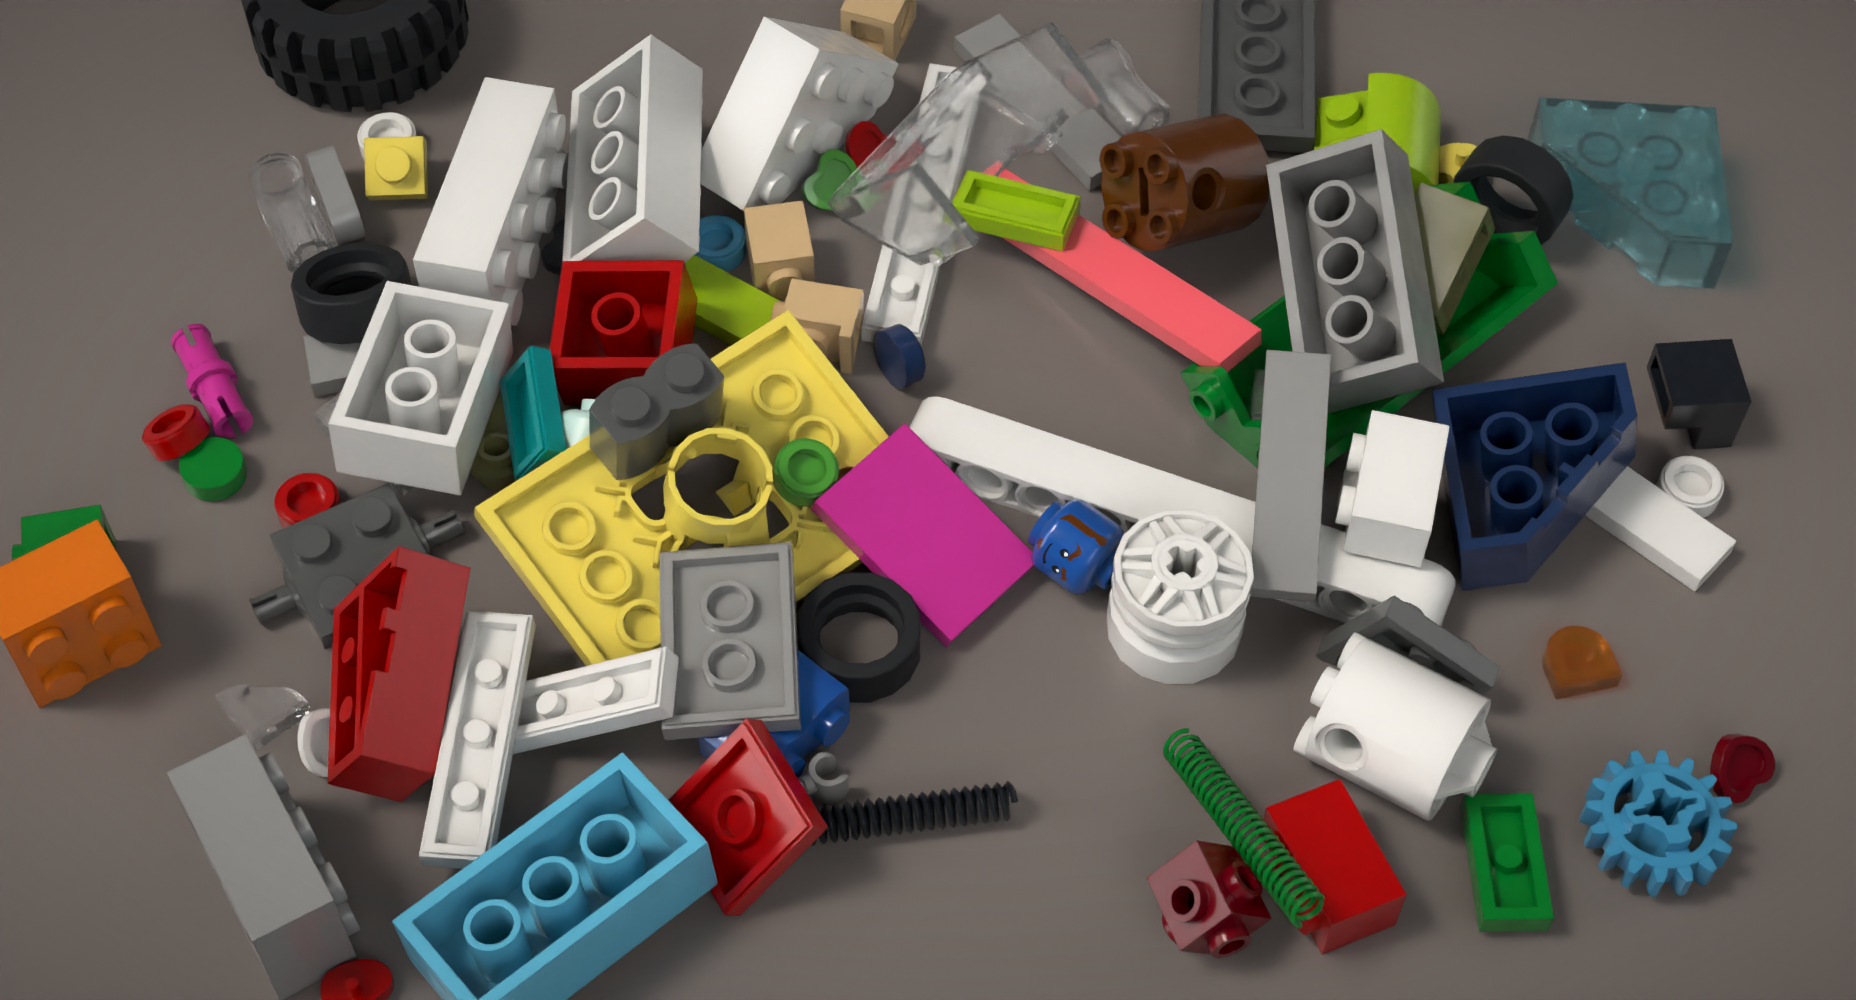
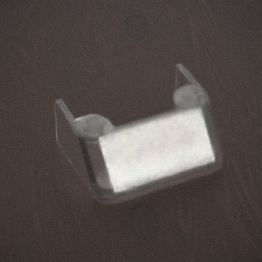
[827,22,1110,266]

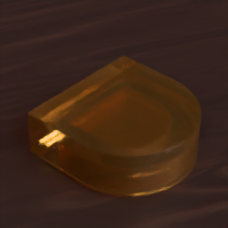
[1542,626,1623,699]

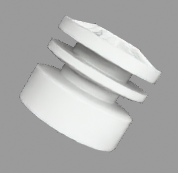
[1107,509,1254,684]

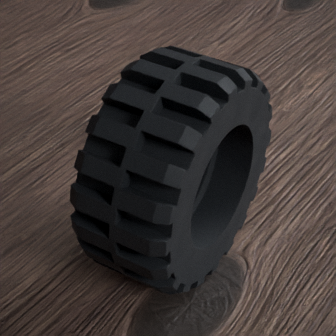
[241,0,469,112]

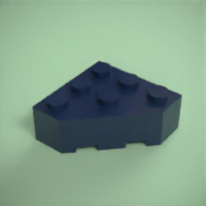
[1432,362,1637,591]

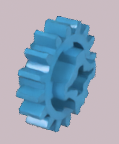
[1579,750,1737,897]

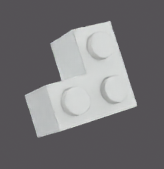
[1335,410,1449,567]

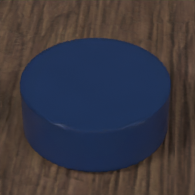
[874,324,926,389]

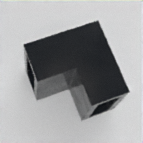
[1647,339,1752,449]

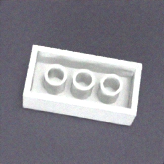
[562,34,703,263]
[413,77,568,326]

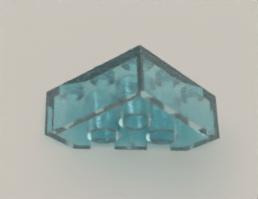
[1527,97,1733,289]

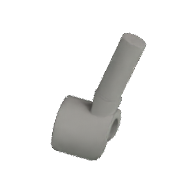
[797,752,849,804]

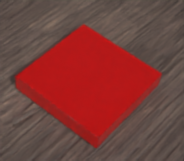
[668,718,828,916]

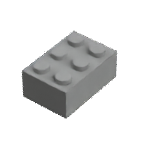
[166,734,360,1000]

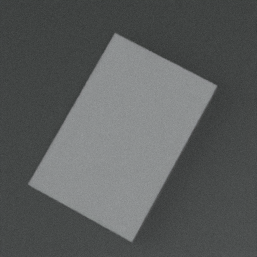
[660,542,801,740]

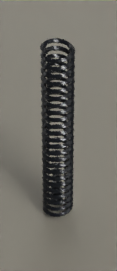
[811,781,1018,846]

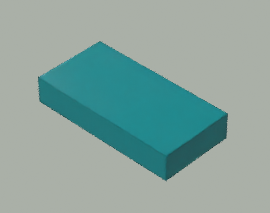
[500,345,567,481]

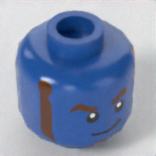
[1028,499,1124,595]

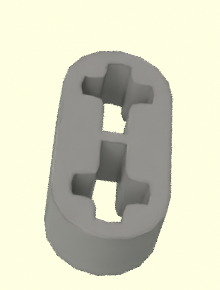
[304,145,366,246]

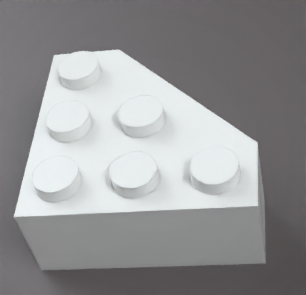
[700,17,899,211]

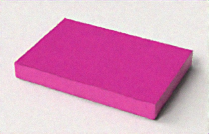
[811,423,1034,648]

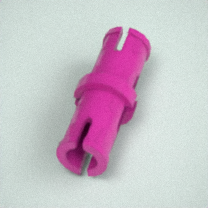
[171,324,253,439]

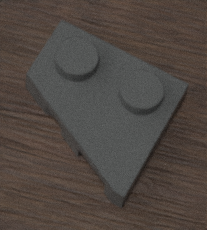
[1316,595,1500,694]

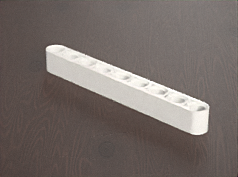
[909,396,1455,626]

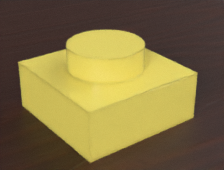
[364,136,428,201]

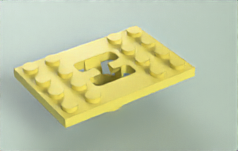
[474,310,889,666]

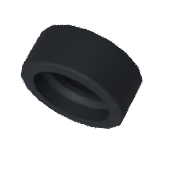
[1453,135,1574,245]
[291,242,412,345]
[797,572,920,703]

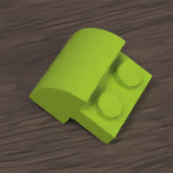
[1314,73,1441,196]

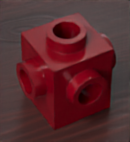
[1147,840,1272,958]

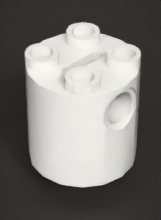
[1293,632,1497,821]

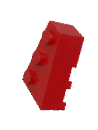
[327,546,471,802]

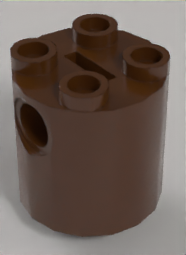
[1099,113,1269,252]

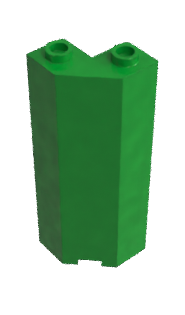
[1180,182,1558,469]

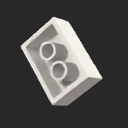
[328,281,513,495]

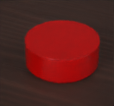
[142,404,210,461]
[274,473,341,528]

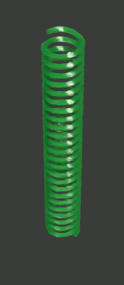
[1163,728,1325,928]

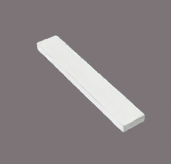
[861,63,985,347]

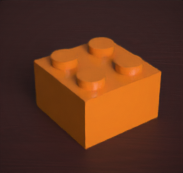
[0,519,162,708]

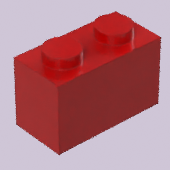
[1257,779,1407,955]

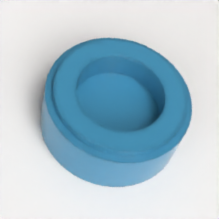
[695,215,746,272]

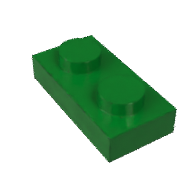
[1460,793,1554,932]

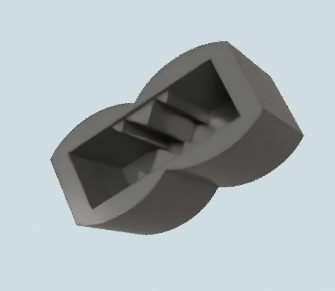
[589,343,724,480]

